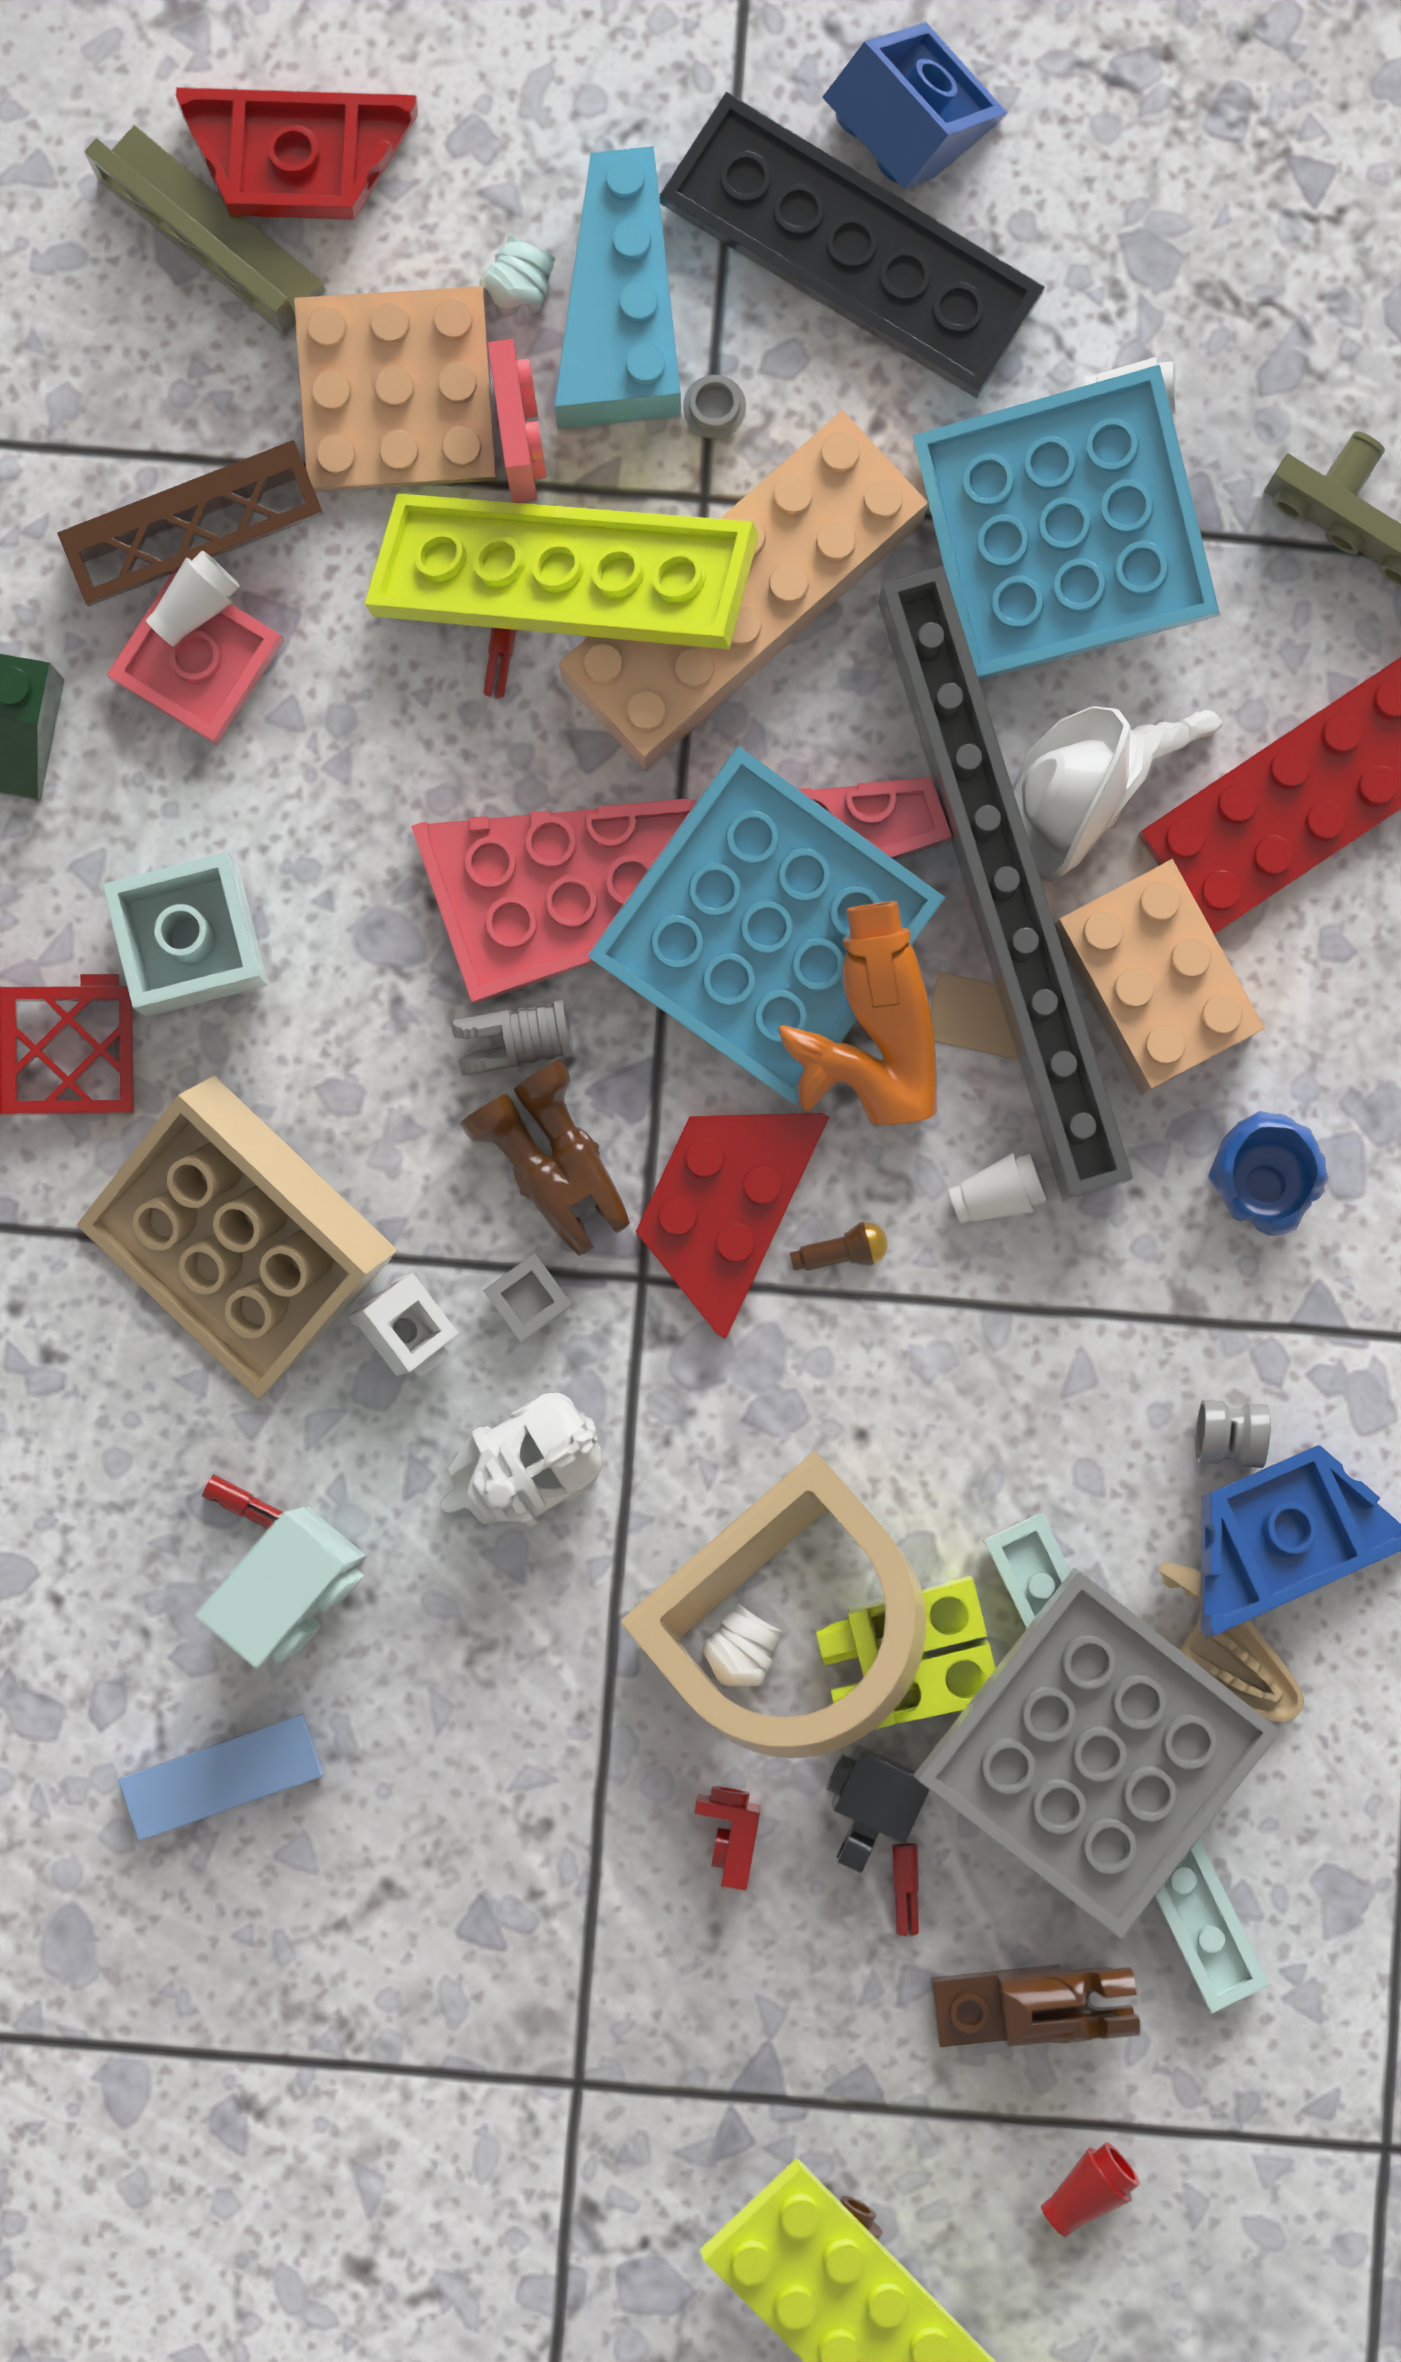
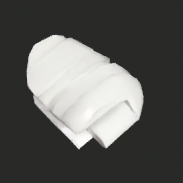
[702,1603,783,1687]

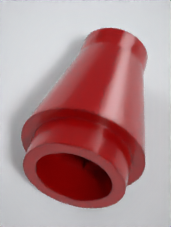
[1041,2142,1140,2237]

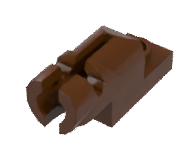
[931,1964,1140,2047]

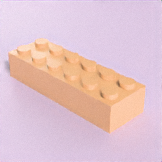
[558,410,928,772]

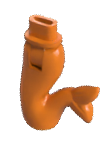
[779,901,937,1125]

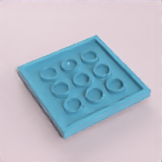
[913,364,1221,681]
[587,746,946,1105]

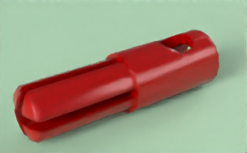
[483,628,516,698]
[202,1474,283,1530]
[892,1843,919,1937]

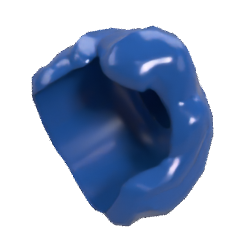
[1208,1111,1328,1236]

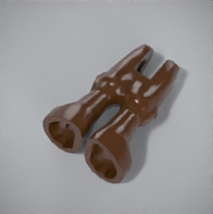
[459,1059,630,1256]

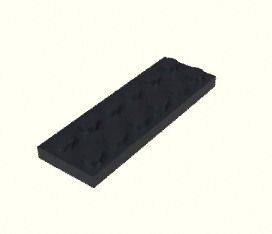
[660,91,1045,399]

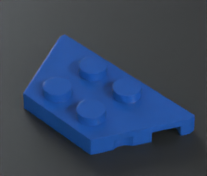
[1201,1445,1401,1639]

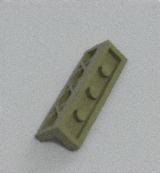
[84,125,326,337]

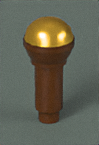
[790,1222,888,1271]

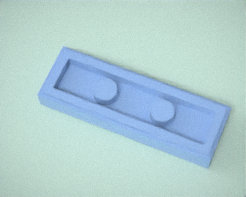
[118,1713,324,1841]

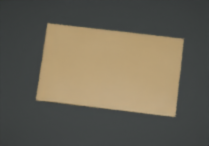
[930,971,1019,1060]

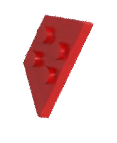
[176,87,418,220]
[636,1113,829,1339]

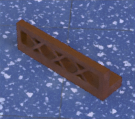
[57,440,324,607]

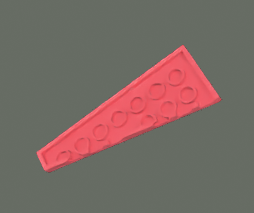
[411,777,952,1005]

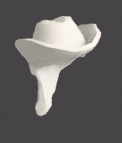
[1013,706,1223,883]

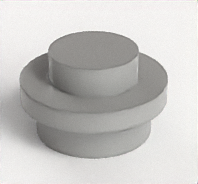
[683,375,746,439]

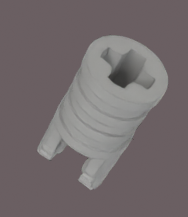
[450,1000,574,1076]

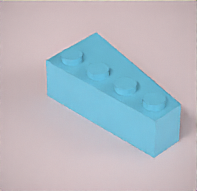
[554,146,681,429]

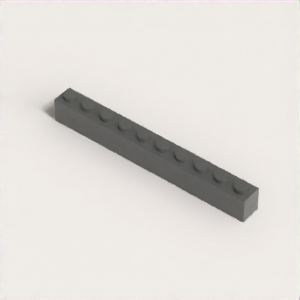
[878,566,1133,1202]

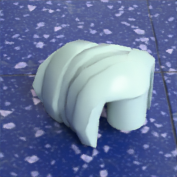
[479,236,555,316]

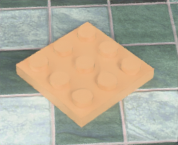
[294,286,497,492]

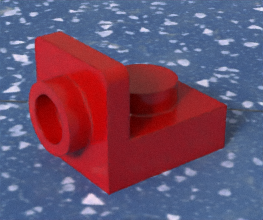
[694,1786,761,1891]

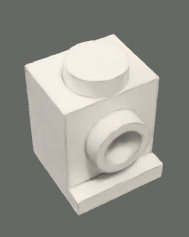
[347,1272,459,1377]

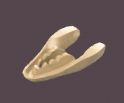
[1157,1561,1304,1722]

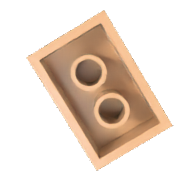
[1055,859,1265,1096]

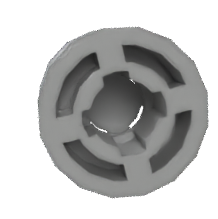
[1195,1399,1271,1468]

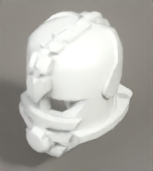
[440,1393,603,1528]

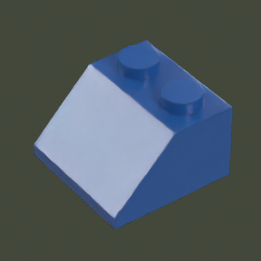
[822,22,1007,190]

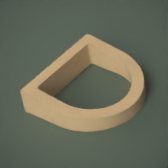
[620,1451,926,1758]

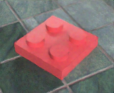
[488,339,547,503]
[107,572,284,746]

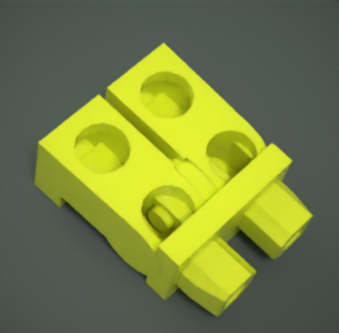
[816,1575,996,1729]

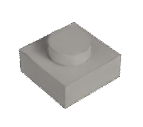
[483,1253,573,1343]

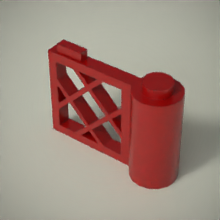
[0,974,134,1116]

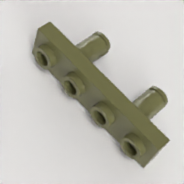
[1263,431,1401,586]

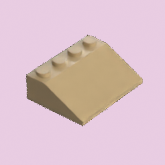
[77,1075,398,1400]

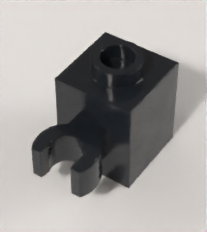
[826,1744,930,1873]

